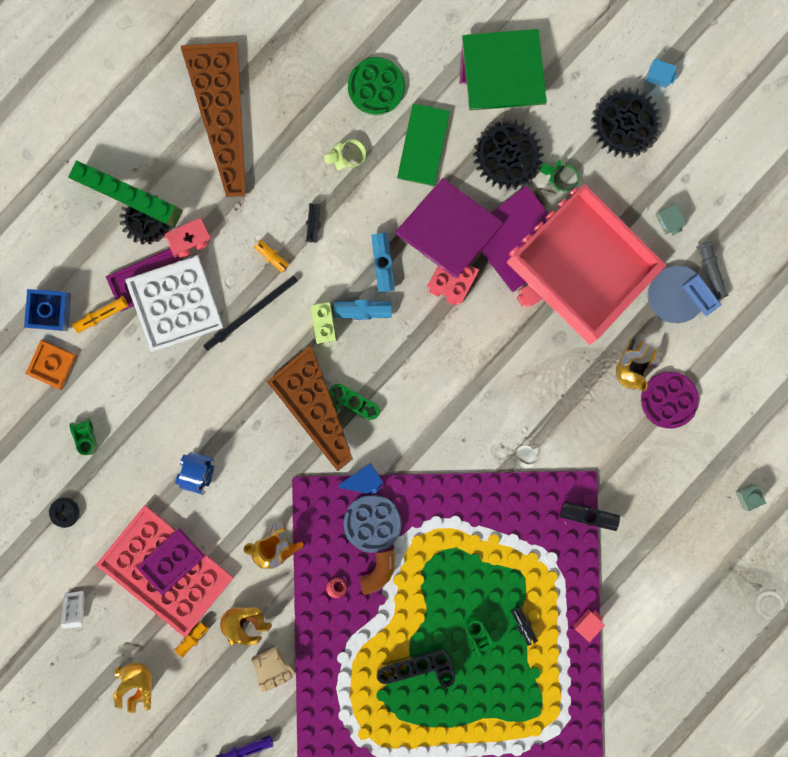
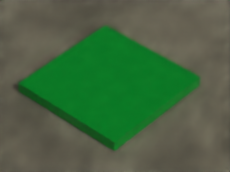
[462,29,547,111]

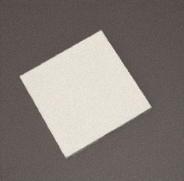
[125,255,224,352]

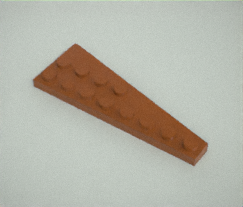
[181,42,246,198]

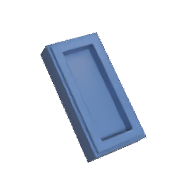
[682,274,722,317]

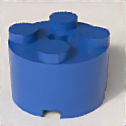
[175,452,214,495]

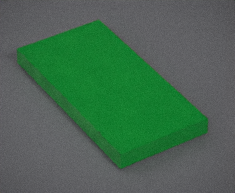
[397,103,450,187]

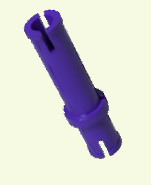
[215,735,274,757]

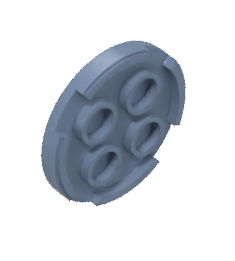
[648,266,700,323]
[344,494,401,553]

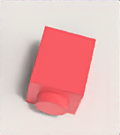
[573,609,605,642]

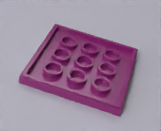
[395,178,503,280]
[480,185,549,293]

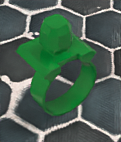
[540,160,579,192]

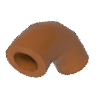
[360,550,395,595]

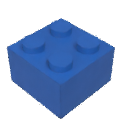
[24,289,71,332]

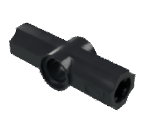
[560,501,620,531]

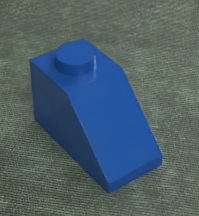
[338,463,383,494]

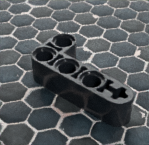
[377,647,455,687]

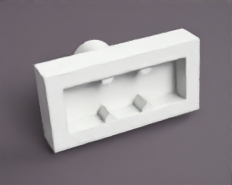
[61,591,85,629]

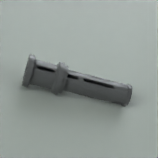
[696,241,729,299]

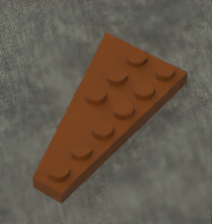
[267,345,353,471]

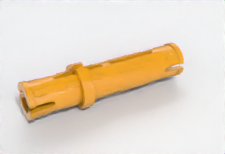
[73,296,128,334]

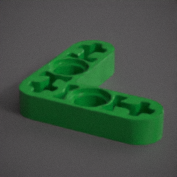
[329,384,380,420]

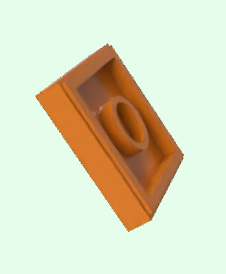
[25,339,77,390]

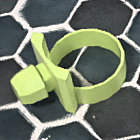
[324,139,366,171]

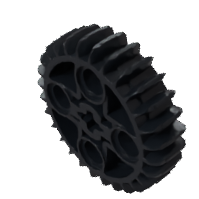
[591,87,662,159]
[473,119,544,191]

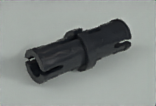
[305,203,321,243]
[510,606,538,646]

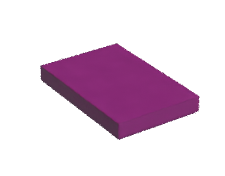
[136,528,206,596]

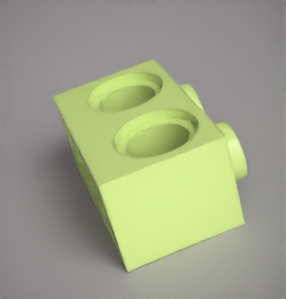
[311,302,337,344]

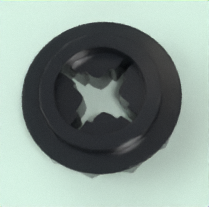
[49,497,80,528]

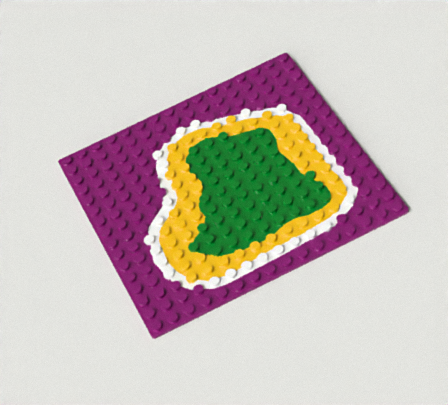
[292,471,603,757]

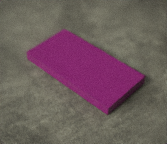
[105,249,182,312]

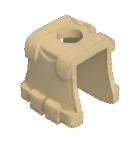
[251,645,295,692]

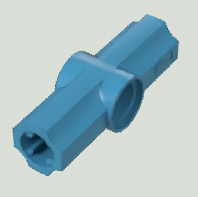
[371,233,395,292]
[334,300,392,320]

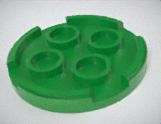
[348,57,405,116]

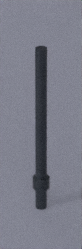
[203,275,298,351]

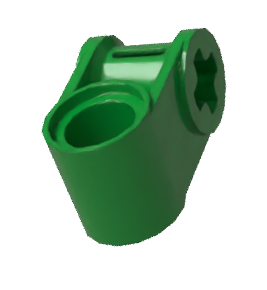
[69,417,98,455]
[466,617,496,656]

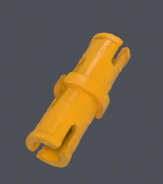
[253,239,290,273]
[174,621,209,658]

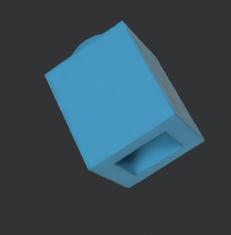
[645,59,677,88]

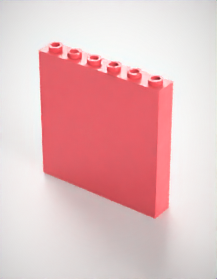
[507,184,666,345]

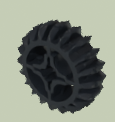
[119,193,170,245]

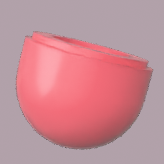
[326,578,347,598]

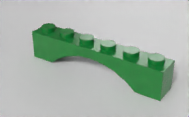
[68,160,183,228]

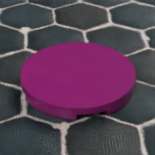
[641,371,699,429]

